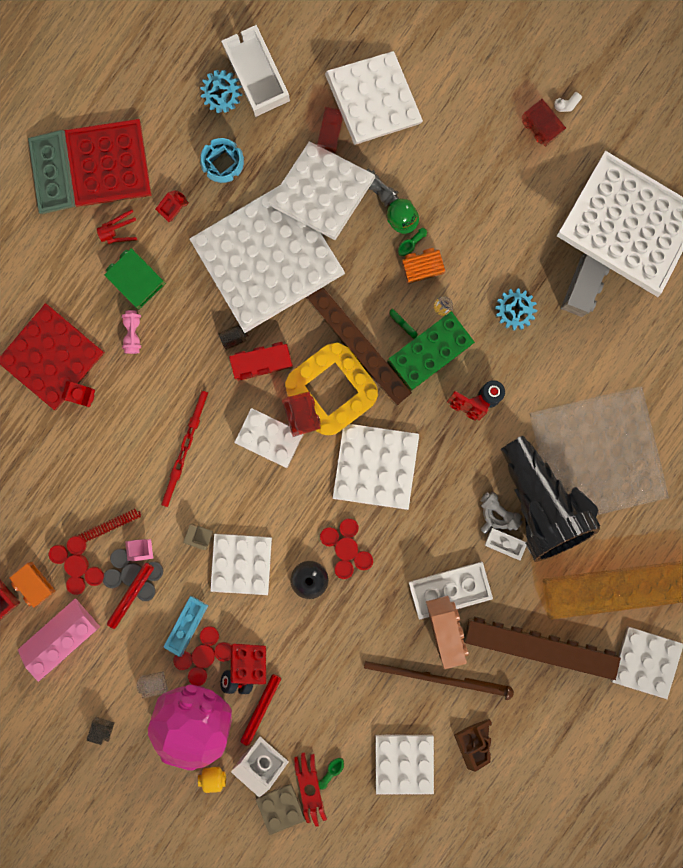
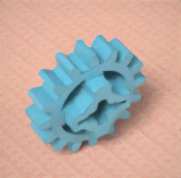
[200,70,242,113]
[495,288,537,331]

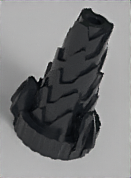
[501,436,600,562]

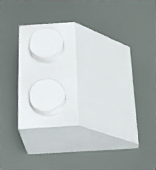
[231,737,288,797]

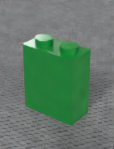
[104,248,166,310]

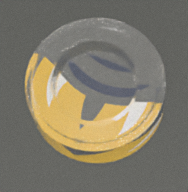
[434,296,453,316]

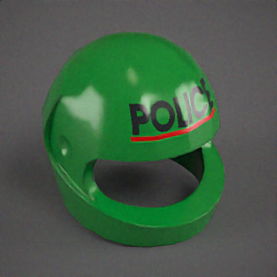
[387,198,419,234]

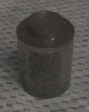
[218,324,249,351]

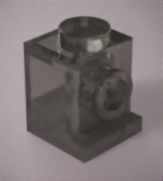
[86,717,115,745]

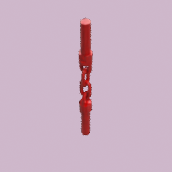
[161,390,208,507]

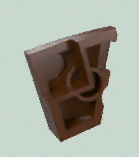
[454,719,492,772]

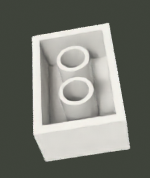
[234,408,304,468]

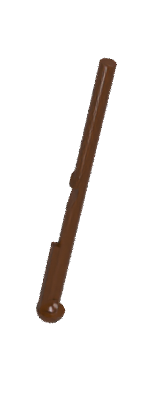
[364,661,514,700]

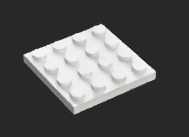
[325,51,423,145]
[269,141,375,240]
[333,424,419,510]

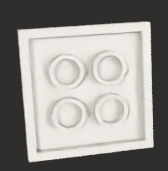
[211,534,272,595]
[611,626,683,699]
[376,735,434,794]

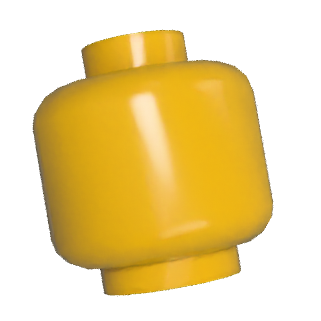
[198,767,226,793]

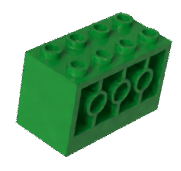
[387,311,475,391]

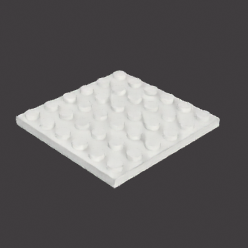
[557,151,683,297]
[190,185,345,333]

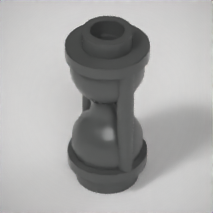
[367,168,399,207]

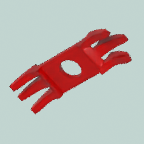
[294,752,327,827]

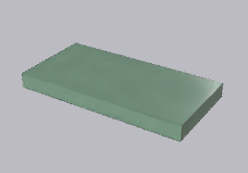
[28,130,75,214]

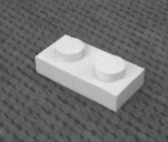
[484,528,526,560]

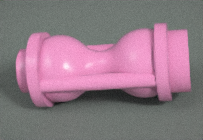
[121,310,141,354]

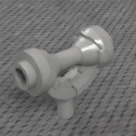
[480,492,523,534]

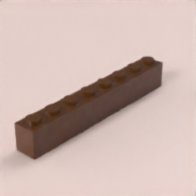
[305,287,412,406]
[463,616,621,680]

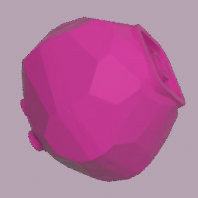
[148,685,232,771]

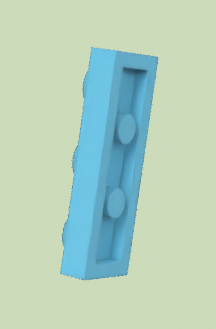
[164,596,208,657]

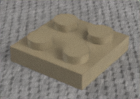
[255,783,305,835]

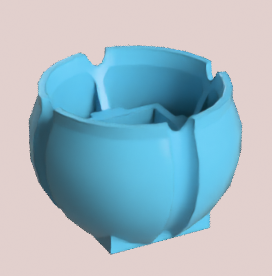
[200,138,244,183]

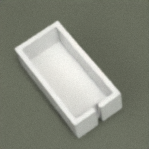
[221,25,290,117]

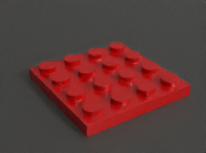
[64,119,152,207]
[0,303,105,411]

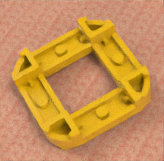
[285,343,378,436]

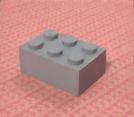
[561,253,610,317]

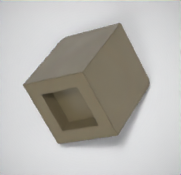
[183,524,213,550]

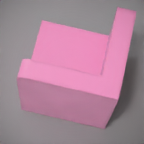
[125,539,153,561]

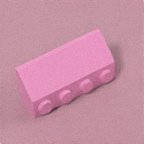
[18,598,101,682]

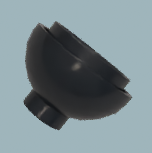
[290,561,329,599]

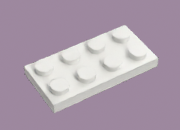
[408,561,493,620]

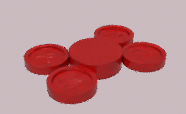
[320,518,373,579]
[48,536,104,595]
[173,626,231,686]

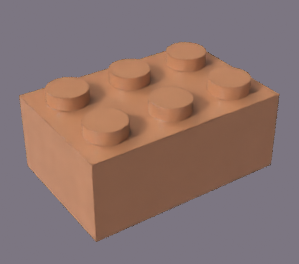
[426,596,469,669]

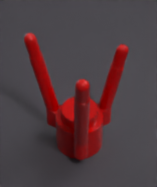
[97,209,137,244]

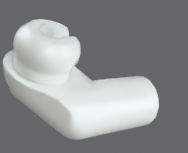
[554,92,582,112]

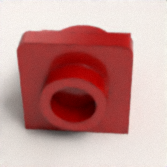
[155,190,189,222]
[61,381,95,407]

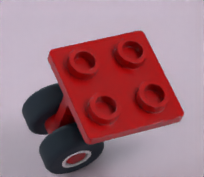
[447,380,505,421]
[220,644,266,694]

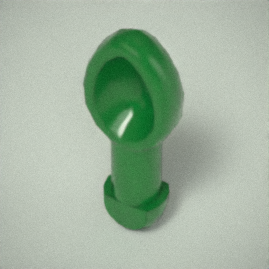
[398,228,428,257]
[389,309,418,339]
[318,758,344,790]

